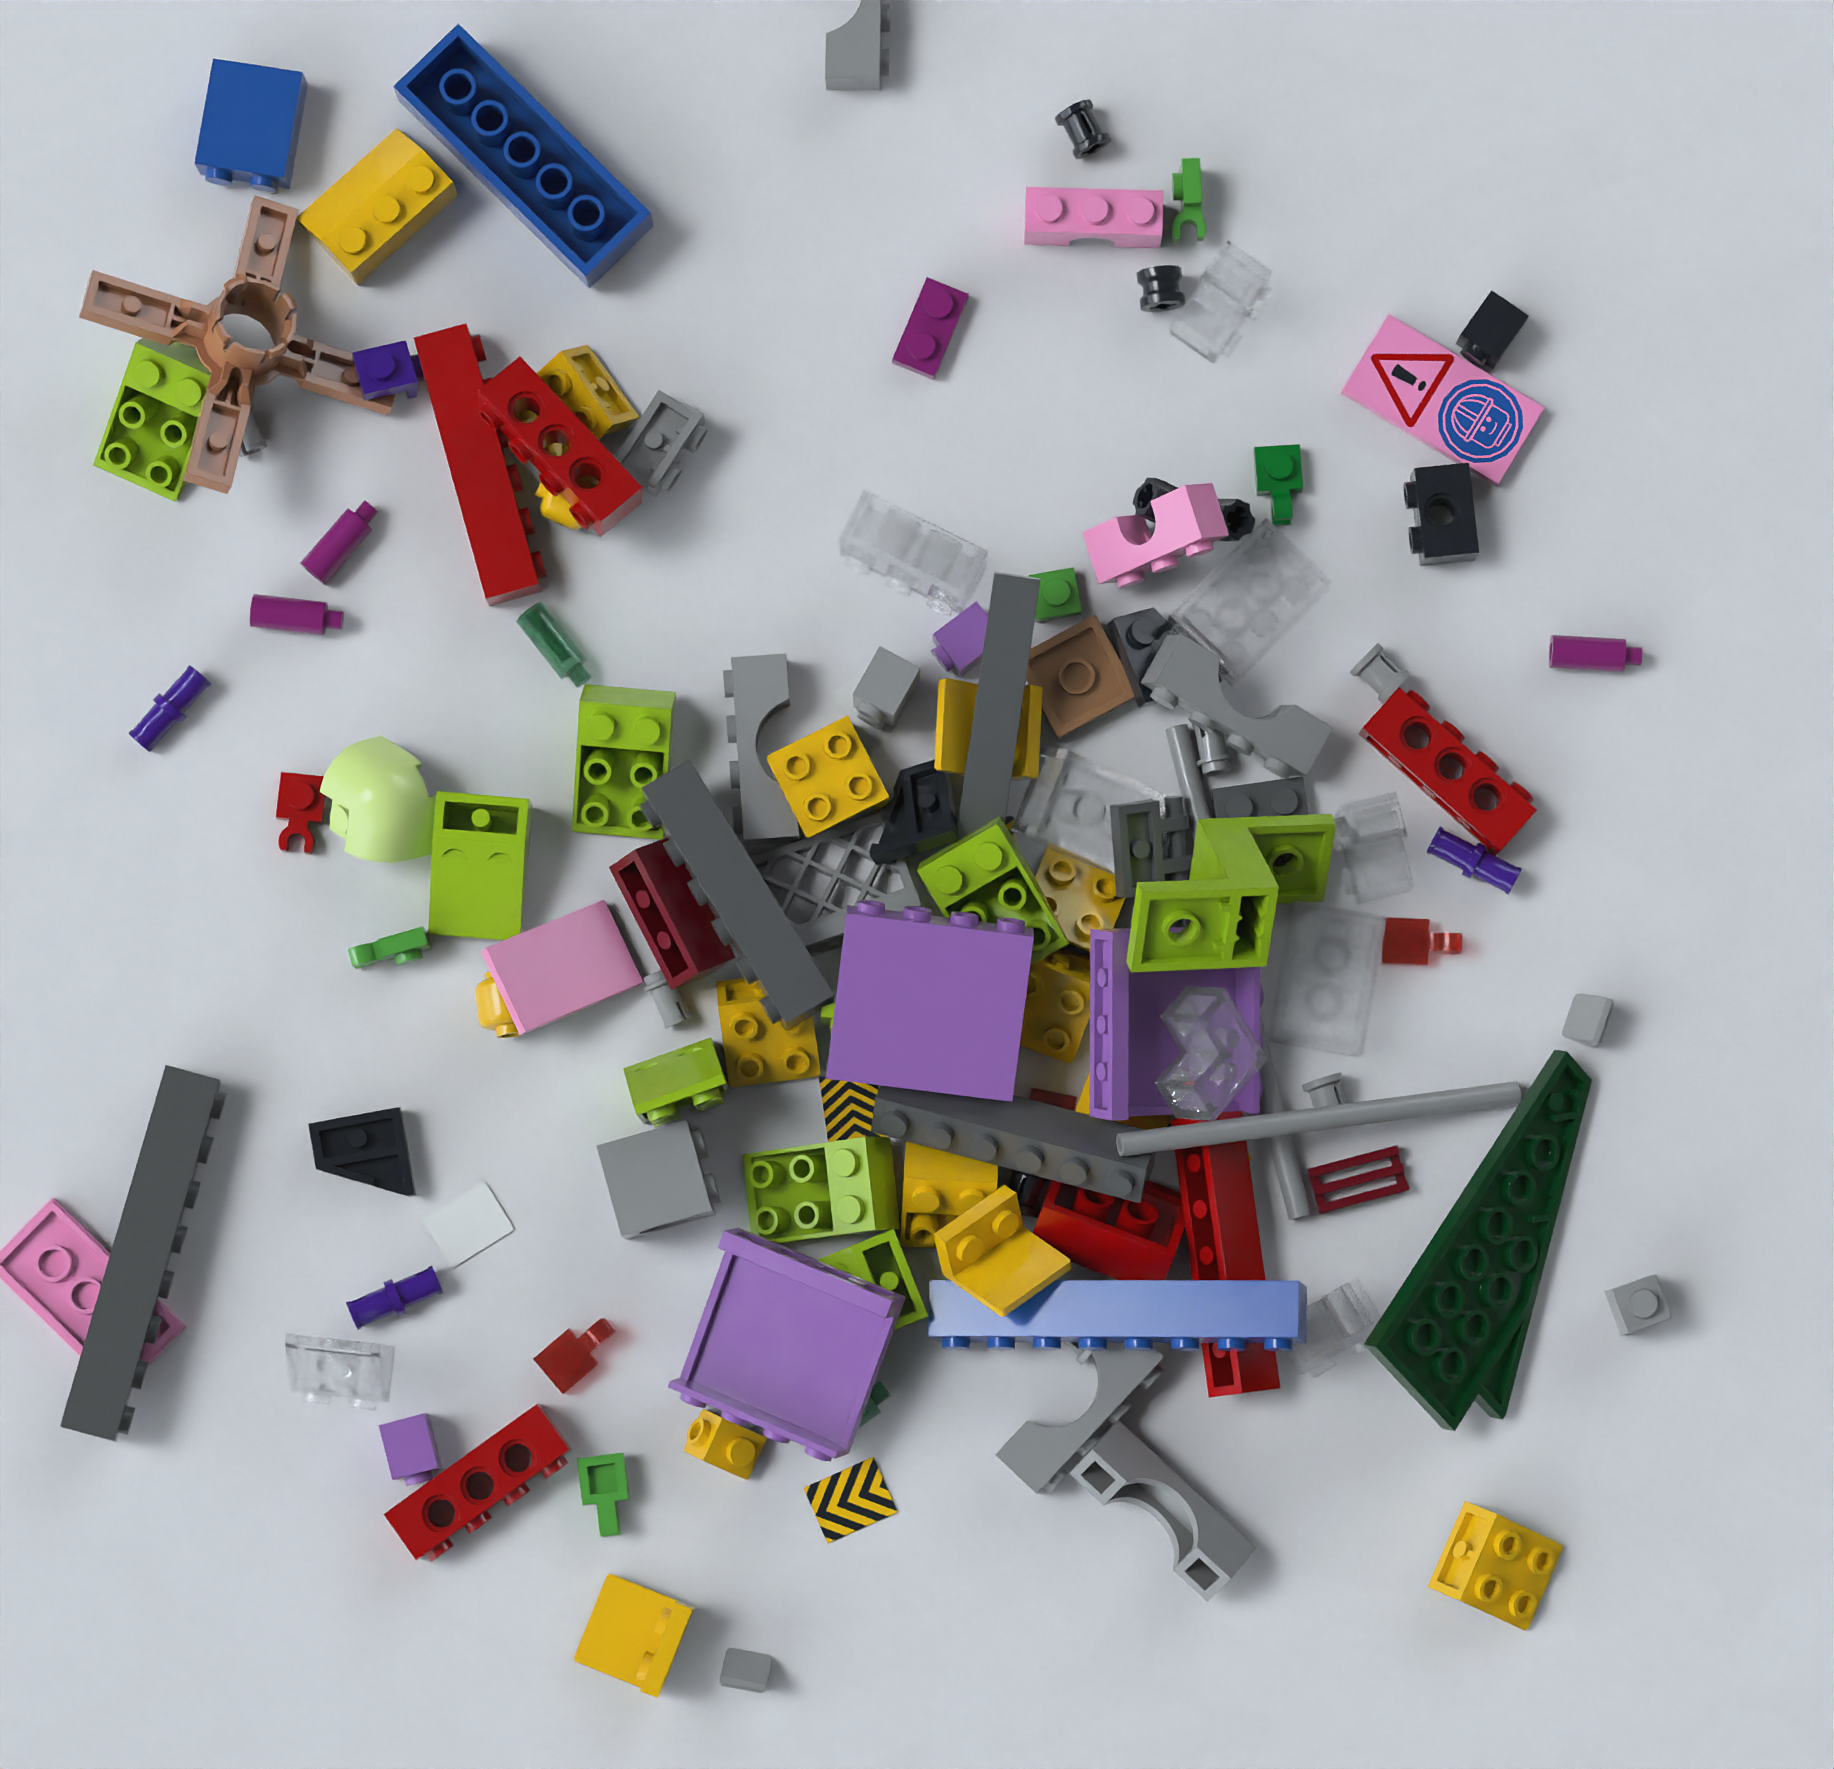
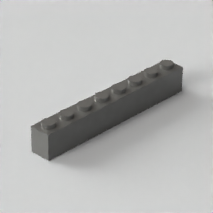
[60,1065,227,1442]

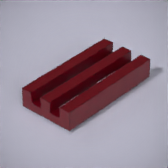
[1307,1145,1410,1214]

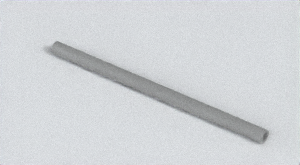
[1116,1081,1521,1157]

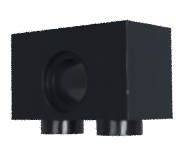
[1403,463,1479,566]

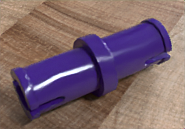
[128,665,211,752]
[1426,826,1522,895]
[346,1265,444,1330]

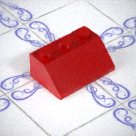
[1032,1180,1185,1280]

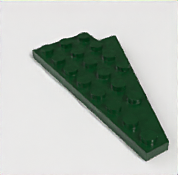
[1363,1050,1592,1431]

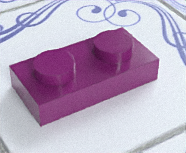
[892,277,969,380]

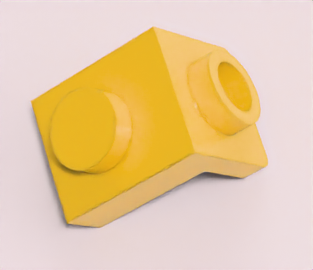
[684,1409,767,1481]

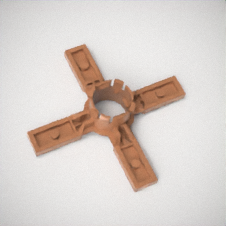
[79,195,395,494]

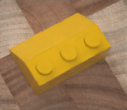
[296,128,458,285]

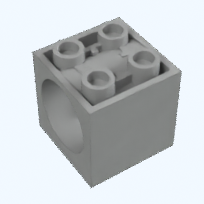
[596,1120,721,1240]

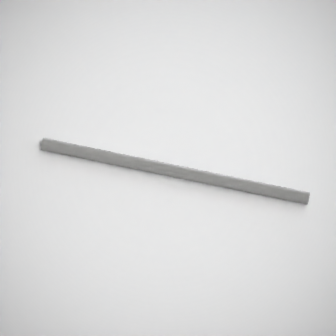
[1165,724,1311,1220]

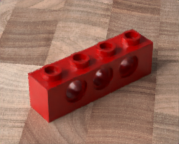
[478,356,643,537]
[1359,687,1537,856]
[384,1404,572,1562]

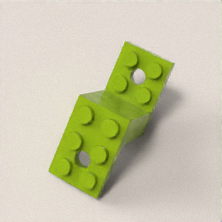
[1126,814,1336,972]

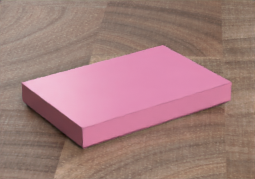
[481,900,643,1036]

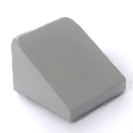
[1562,993,1614,1047]
[719,1648,772,1693]

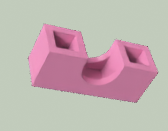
[1024,187,1163,248]
[1082,483,1229,588]

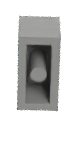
[853,646,920,730]

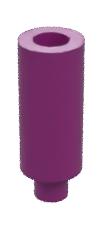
[300,500,378,585]
[250,594,344,635]
[1549,635,1643,672]

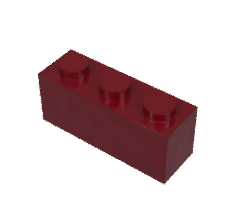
[609,838,736,990]

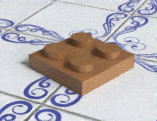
[1026,615,1135,740]

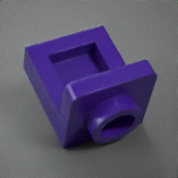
[352,340,424,401]

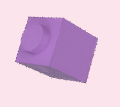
[931,601,988,677]
[378,1413,442,1486]

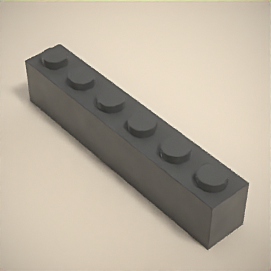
[639,759,835,1031]
[871,1086,1156,1203]

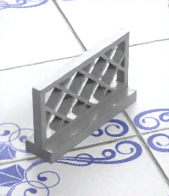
[750,811,922,957]

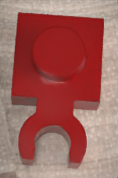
[276,772,327,855]

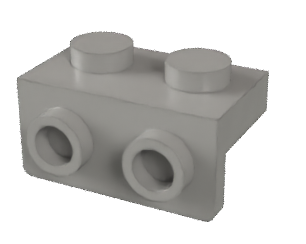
[615,390,708,497]

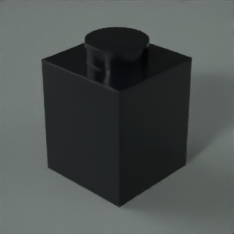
[1456,290,1529,369]

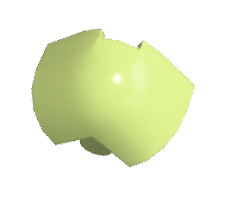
[320,736,436,863]

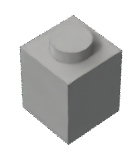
[1604,1274,1672,1335]

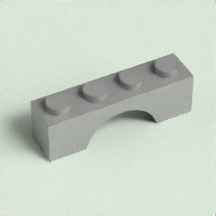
[825,0,890,90]
[1141,634,1333,779]
[723,653,800,845]
[995,1343,1165,1494]
[1069,1420,1256,1602]

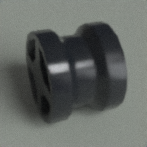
[1136,265,1185,312]

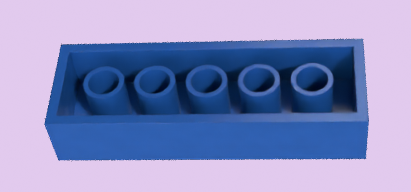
[393,24,654,289]

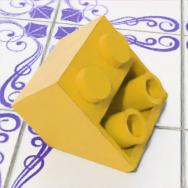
[900,1141,998,1248]

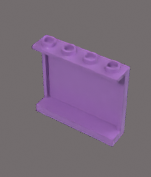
[826,900,1034,1102]
[1090,927,1264,1121]
[668,1227,906,1461]

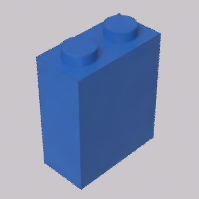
[194,58,308,193]

